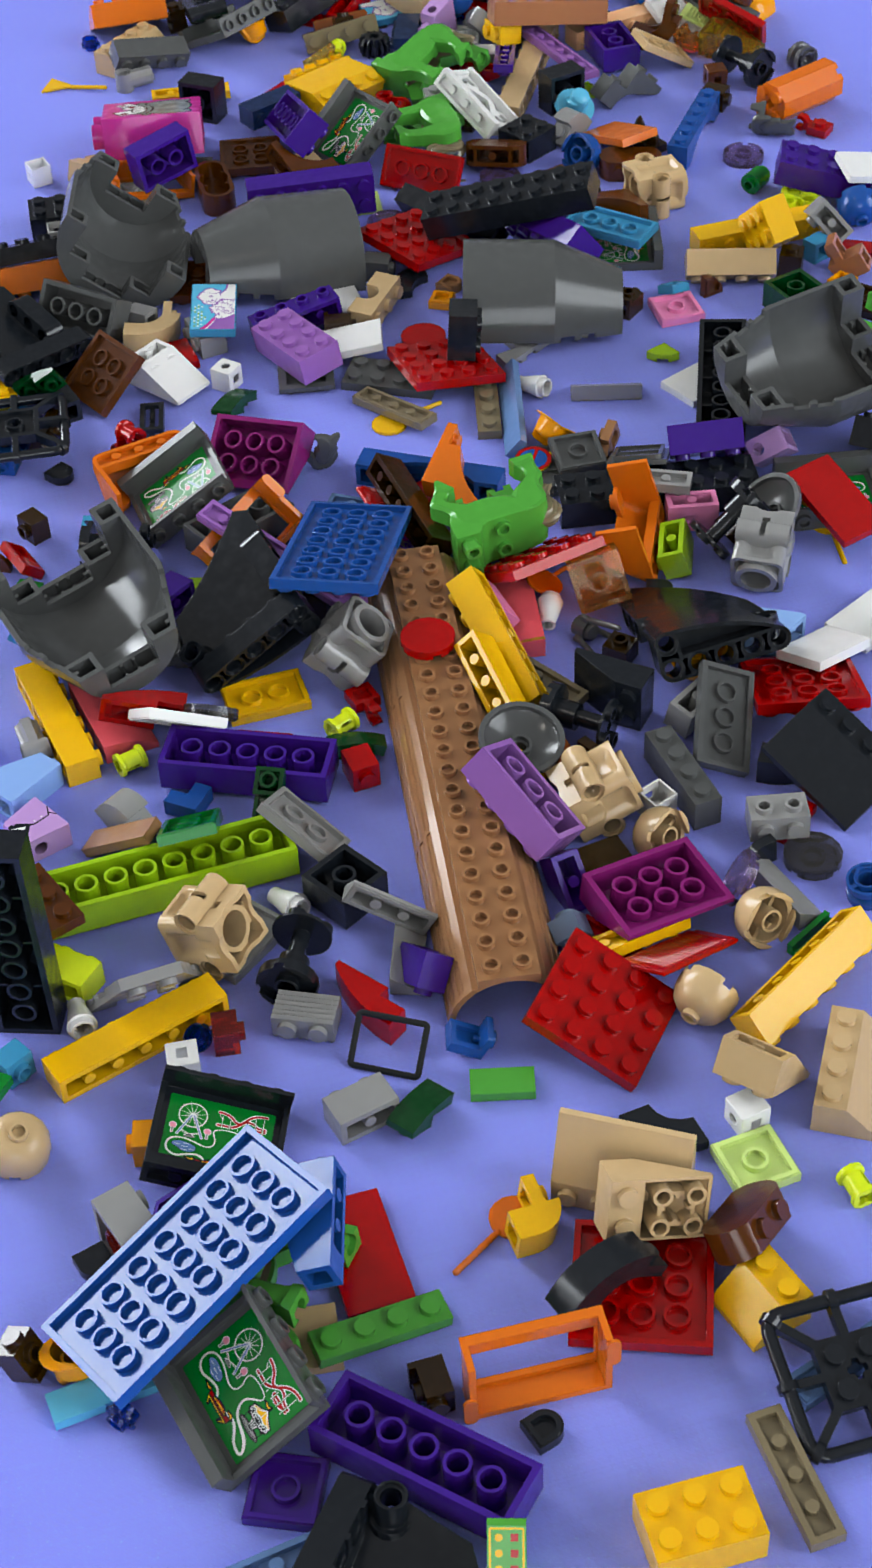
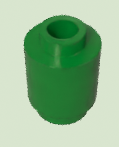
[741,166,770,194]

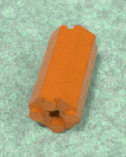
[756,57,843,120]

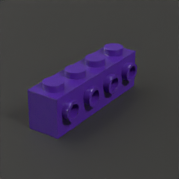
[247,285,343,336]

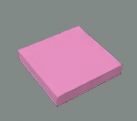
[647,290,705,328]

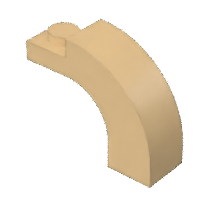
[123,301,181,352]

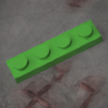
[307,1289,453,1369]

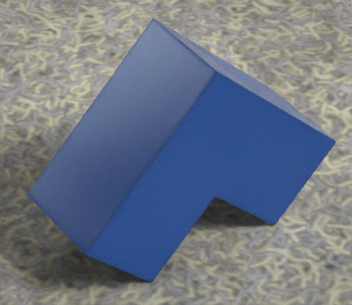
[163,782,214,817]

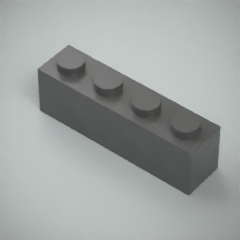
[109,35,191,71]
[644,725,722,830]

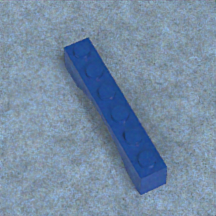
[667,88,720,170]
[355,447,506,500]

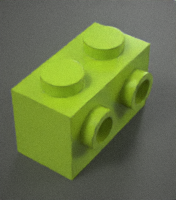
[656,517,694,580]

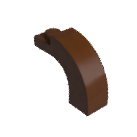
[630,0,682,50]

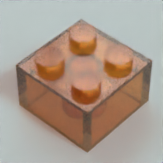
[564,542,633,614]

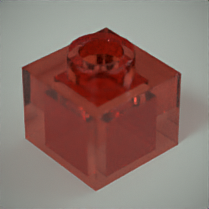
[210,1009,246,1057]

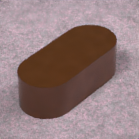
[193,160,236,217]

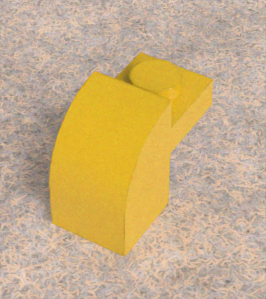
[504,1173,561,1259]

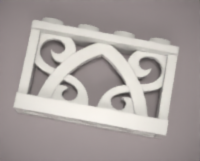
[434,67,519,139]

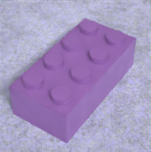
[250,307,343,386]
[461,738,586,862]

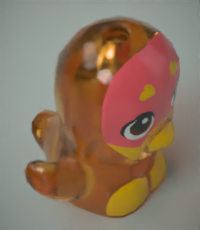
[673,23,701,53]

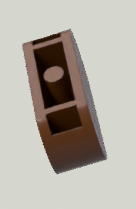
[466,139,527,168]
[599,146,662,182]
[701,1180,791,1266]

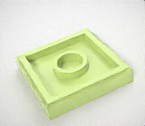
[709,1124,802,1191]

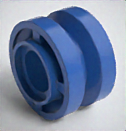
[846,862,872,911]

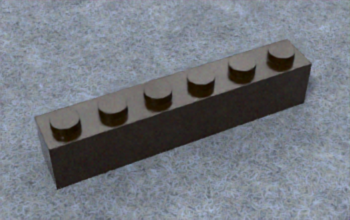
[366,453,453,556]

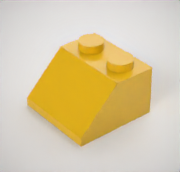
[714,1244,814,1353]

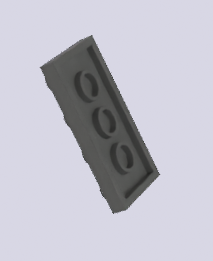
[341,356,436,400]
[693,659,755,778]

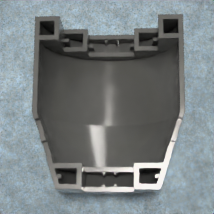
[56,150,191,307]
[190,188,366,300]
[463,239,623,344]
[714,273,872,427]
[0,497,178,698]

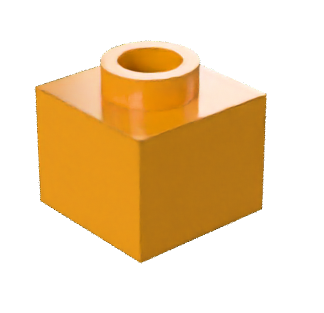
[126,1119,153,1167]

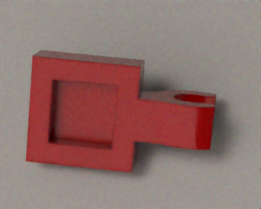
[796,113,834,139]
[344,682,383,726]

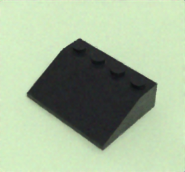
[761,688,872,832]

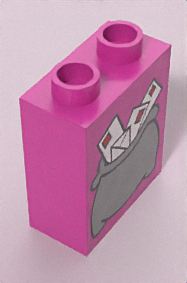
[91,96,205,160]

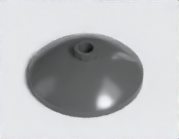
[749,472,802,519]
[478,701,565,773]

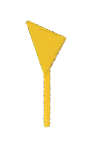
[41,78,107,93]

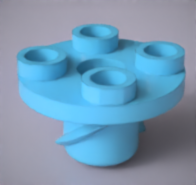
[554,87,594,119]

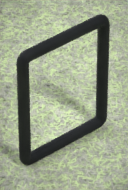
[347,1009,430,1080]

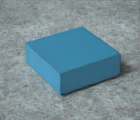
[658,281,690,294]

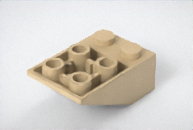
[712,1029,810,1099]
[593,1158,713,1241]

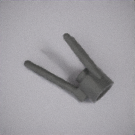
[571,613,621,652]

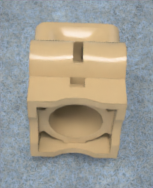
[622,152,688,220]
[545,740,645,843]
[158,873,269,981]

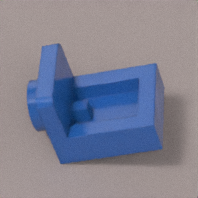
[445,1016,497,1060]

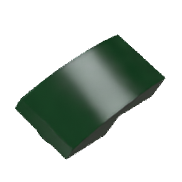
[12,368,67,396]
[211,388,257,415]
[326,731,387,760]
[252,766,286,817]
[386,1078,454,1139]

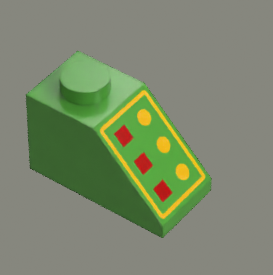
[487,1518,527,1568]

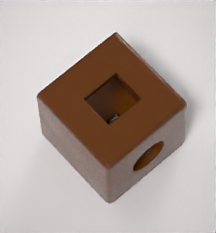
[703,62,728,85]

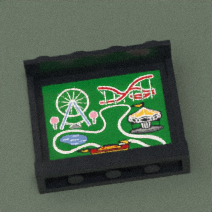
[139,1064,295,1188]

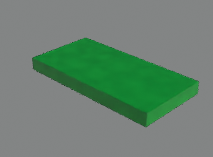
[156,807,223,847]

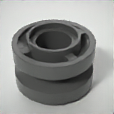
[787,41,818,70]

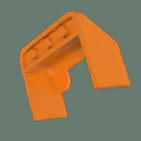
[92,430,180,513]
[595,458,666,582]

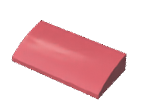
[68,682,159,764]

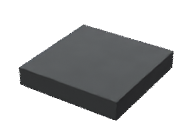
[548,430,607,474]

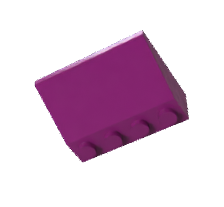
[211,413,315,495]
[579,836,735,941]

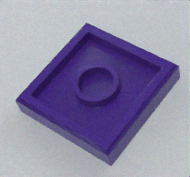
[241,1452,331,1533]

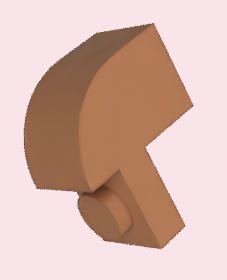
[824,232,872,277]

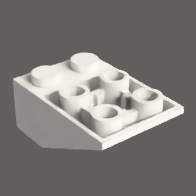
[129,339,210,406]

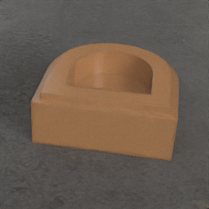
[436,273,462,293]

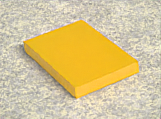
[220,668,312,727]

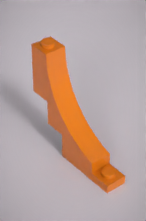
[421,422,521,555]

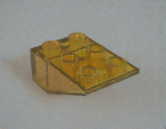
[698,17,766,58]

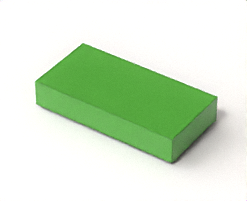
[469,1066,536,1102]

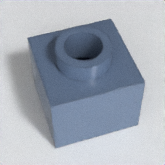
[547,909,594,947]

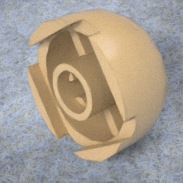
[632,806,690,853]
[734,886,796,949]
[673,964,739,1026]
[0,1111,51,1180]

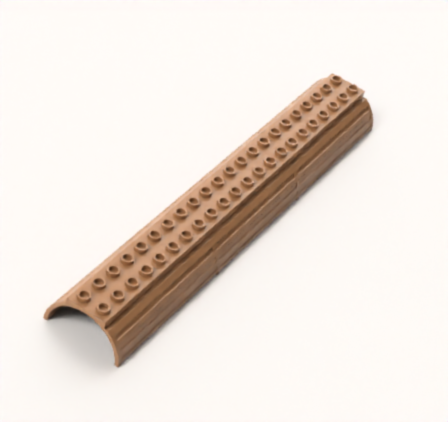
[368,545,559,1021]

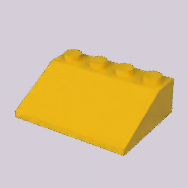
[285,56,385,114]

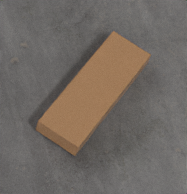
[81,816,162,857]

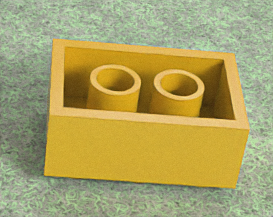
[738,192,799,249]
[632,1465,770,1568]

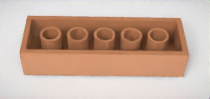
[487,0,608,26]

